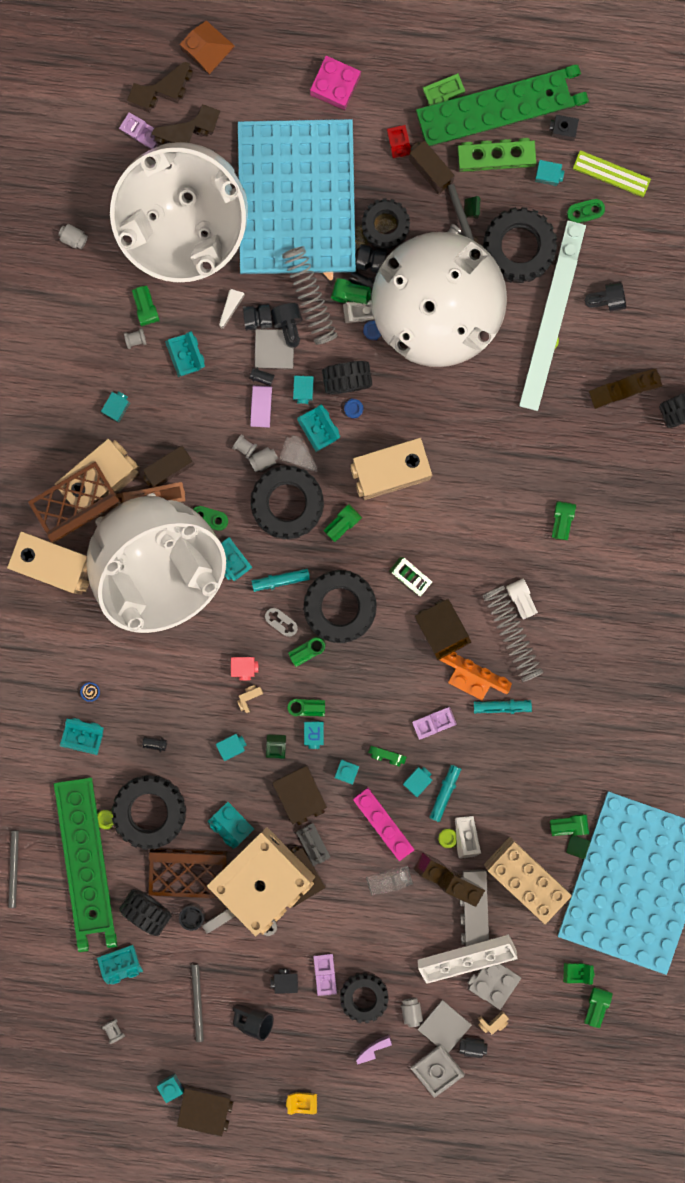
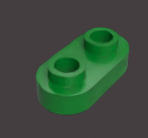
[567,199,605,223]
[193,506,229,531]
[368,745,407,767]

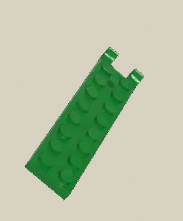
[416,64,589,147]
[54,777,117,952]

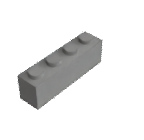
[460,870,489,947]

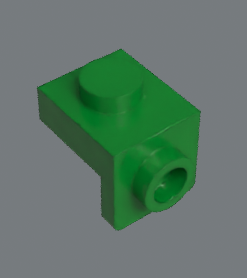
[563,963,595,985]

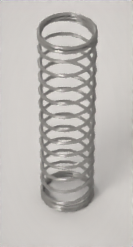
[282,246,338,345]
[482,586,543,682]

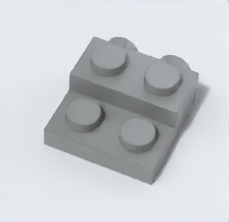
[468,964,521,1010]

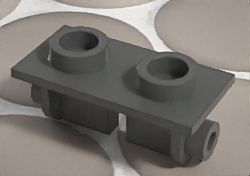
[296,823,330,866]

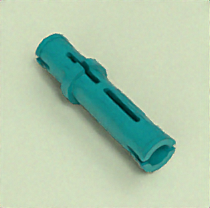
[251,568,310,592]
[474,699,532,714]
[429,764,462,822]

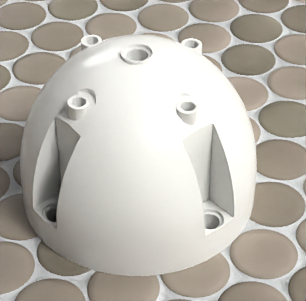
[110,142,248,282]
[372,232,507,367]
[87,493,226,633]

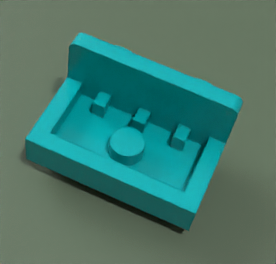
[165,331,205,377]
[297,404,340,452]
[221,537,253,582]
[60,718,104,755]
[207,802,254,849]

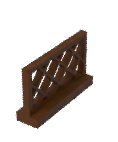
[28,461,121,543]
[149,848,227,898]

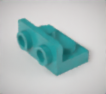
[97,945,143,984]

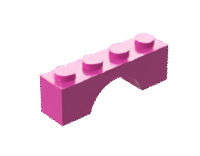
[353,787,415,861]

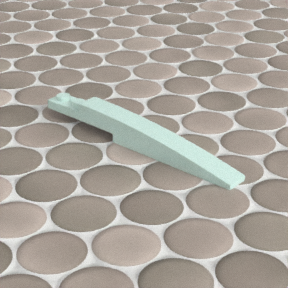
[519,221,586,411]

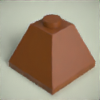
[180,21,235,75]

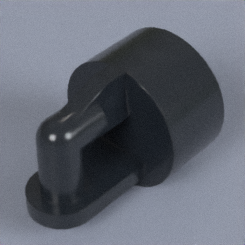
[585,281,626,312]
[271,303,302,348]
[232,1004,274,1041]

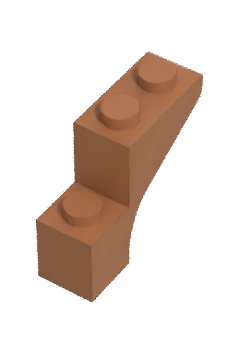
[114,482,186,508]

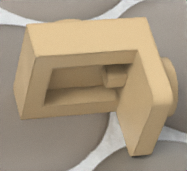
[237,685,264,713]
[478,1010,509,1034]

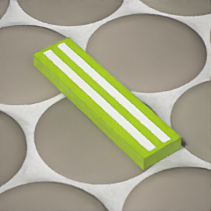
[573,150,651,197]

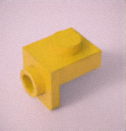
[286,1092,317,1115]

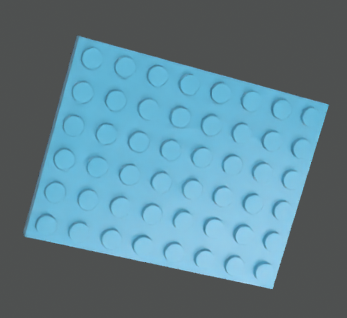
[238,119,356,274]
[557,791,685,975]

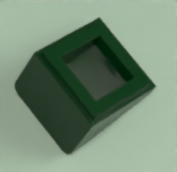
[464,196,480,219]
[266,734,286,759]
[566,835,591,859]

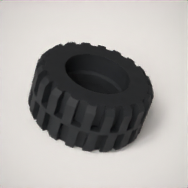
[483,207,557,284]
[250,465,324,540]
[303,570,377,643]
[111,775,187,850]

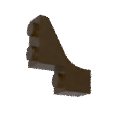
[127,62,193,113]
[150,104,220,145]
[589,368,663,409]
[414,852,485,907]

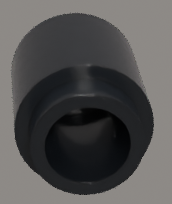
[459,1037,488,1058]

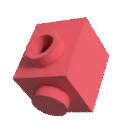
[231,657,259,680]

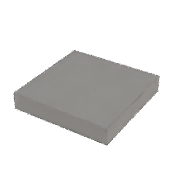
[255,329,294,369]
[418,1000,472,1053]
[411,1044,465,1098]

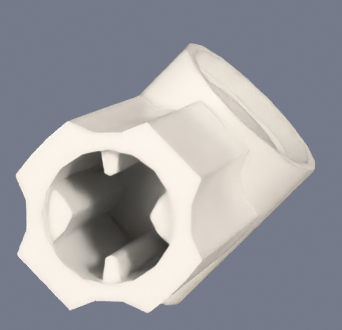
[506,579,538,619]

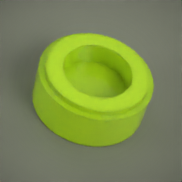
[98,810,114,829]
[438,829,457,848]

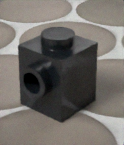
[549,115,579,141]
[271,968,298,994]

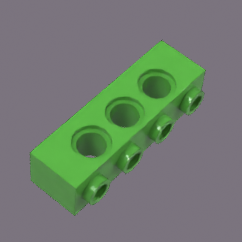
[457,138,536,172]

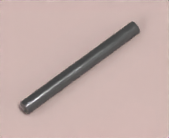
[447,184,478,254]
[8,831,19,908]
[191,964,204,1042]

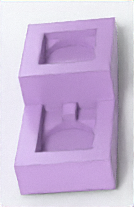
[119,112,158,149]
[251,385,272,428]
[412,707,457,740]
[314,954,337,996]
[356,1035,392,1064]

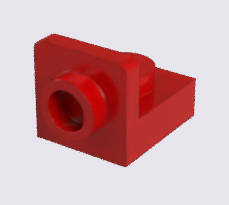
[387,125,411,158]

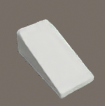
[219,289,245,329]
[343,300,374,323]
[455,816,481,858]

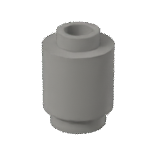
[58,224,88,250]
[249,447,278,472]
[401,998,423,1027]

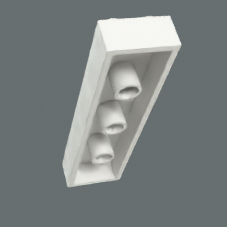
[418,935,518,984]

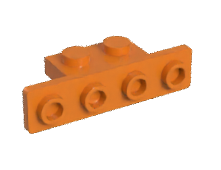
[440,652,512,700]

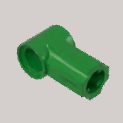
[331,278,371,305]
[132,286,160,327]
[551,501,576,541]
[323,504,363,542]
[288,637,326,667]
[287,699,325,717]
[550,814,589,836]
[584,987,613,1028]

